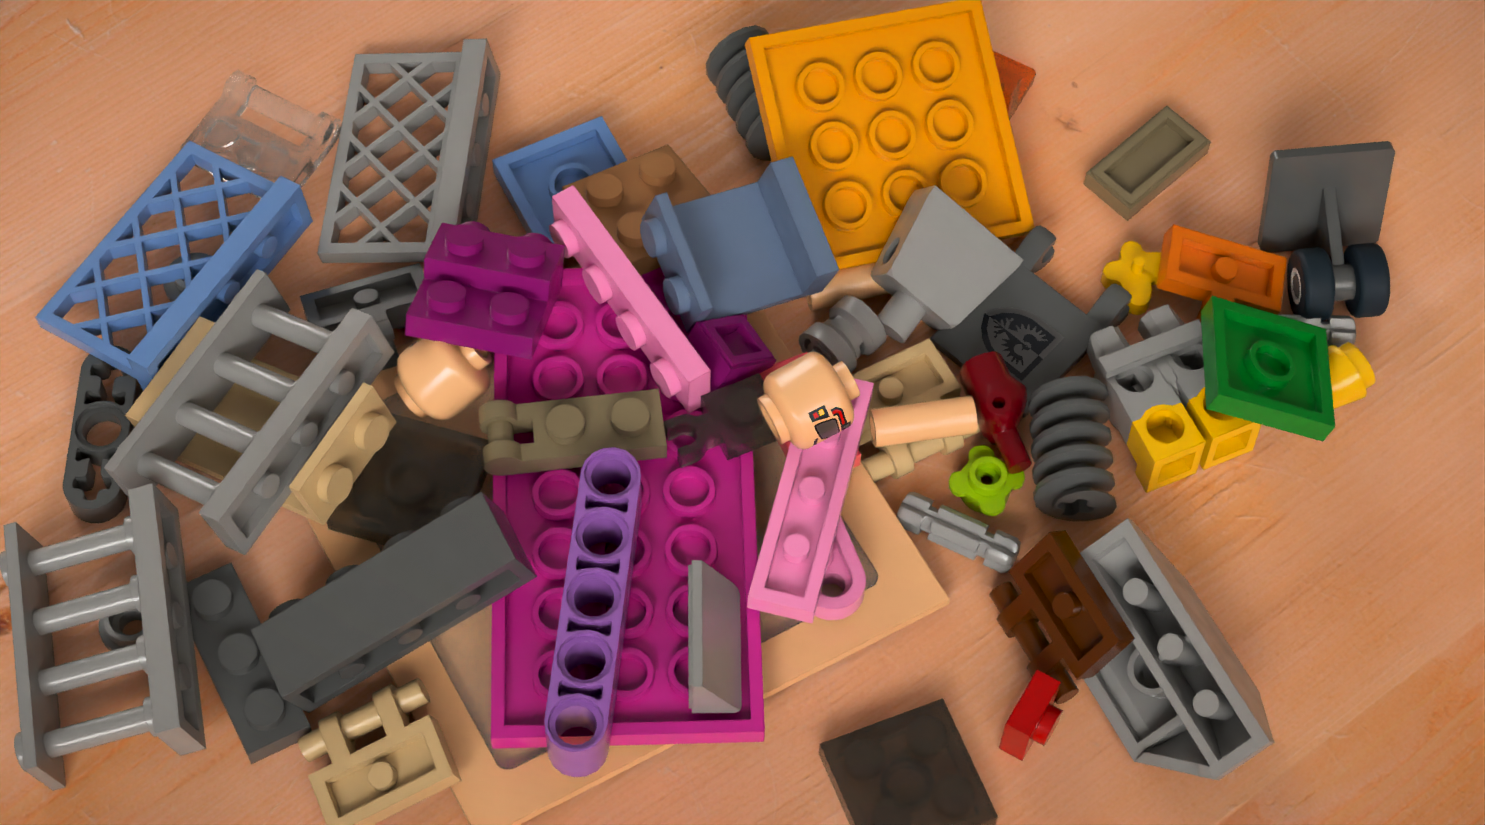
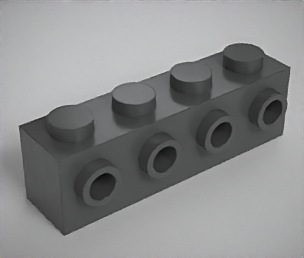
[251,492,537,713]

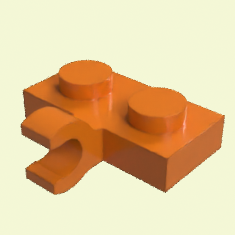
[1156,224,1287,322]

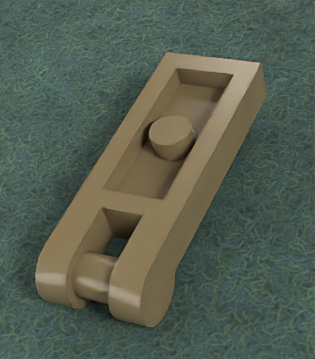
[478,389,667,476]

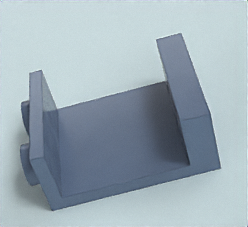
[640,156,839,333]

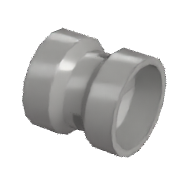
[799,295,887,373]

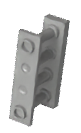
[104,269,394,555]
[0,483,206,791]

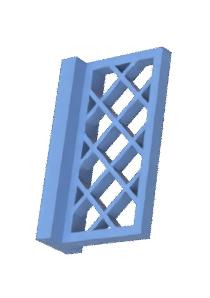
[35,140,313,391]

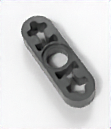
[63,346,143,523]

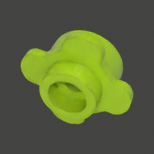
[949,445,1025,516]

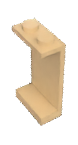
[125,316,397,525]

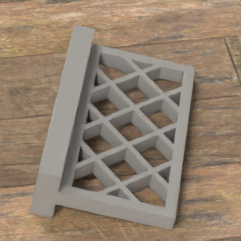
[317,39,500,263]

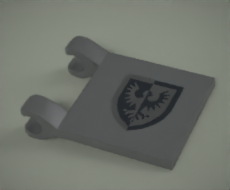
[930,225,1132,418]

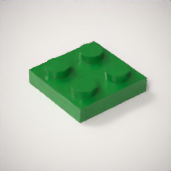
[1201,296,1335,442]

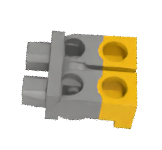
[1087,304,1262,493]

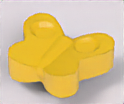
[1101,241,1161,315]

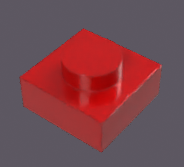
[999,670,1063,761]

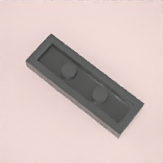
[187,563,312,764]

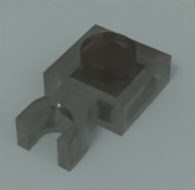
[664,373,777,468]

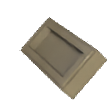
[1084,106,1211,221]

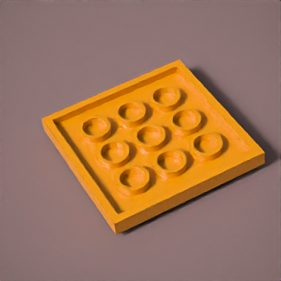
[745,0,1035,270]

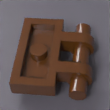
[989,530,1135,704]

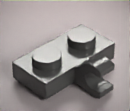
[300,263,424,370]

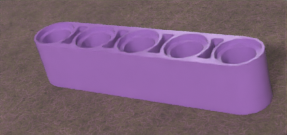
[544,447,642,777]

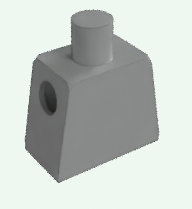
[871,185,1023,343]

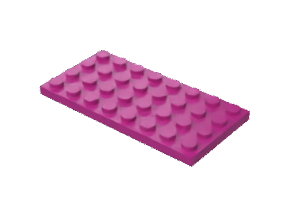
[491,267,765,749]

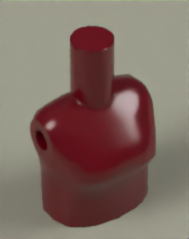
[960,351,1032,474]

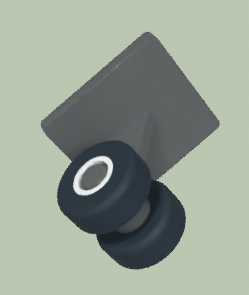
[1257,141,1395,321]

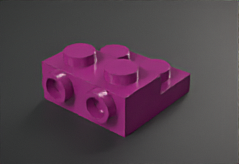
[405,221,565,359]

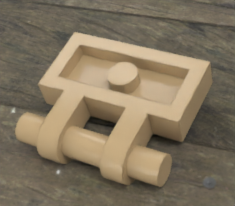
[852,338,981,483]
[298,678,462,825]

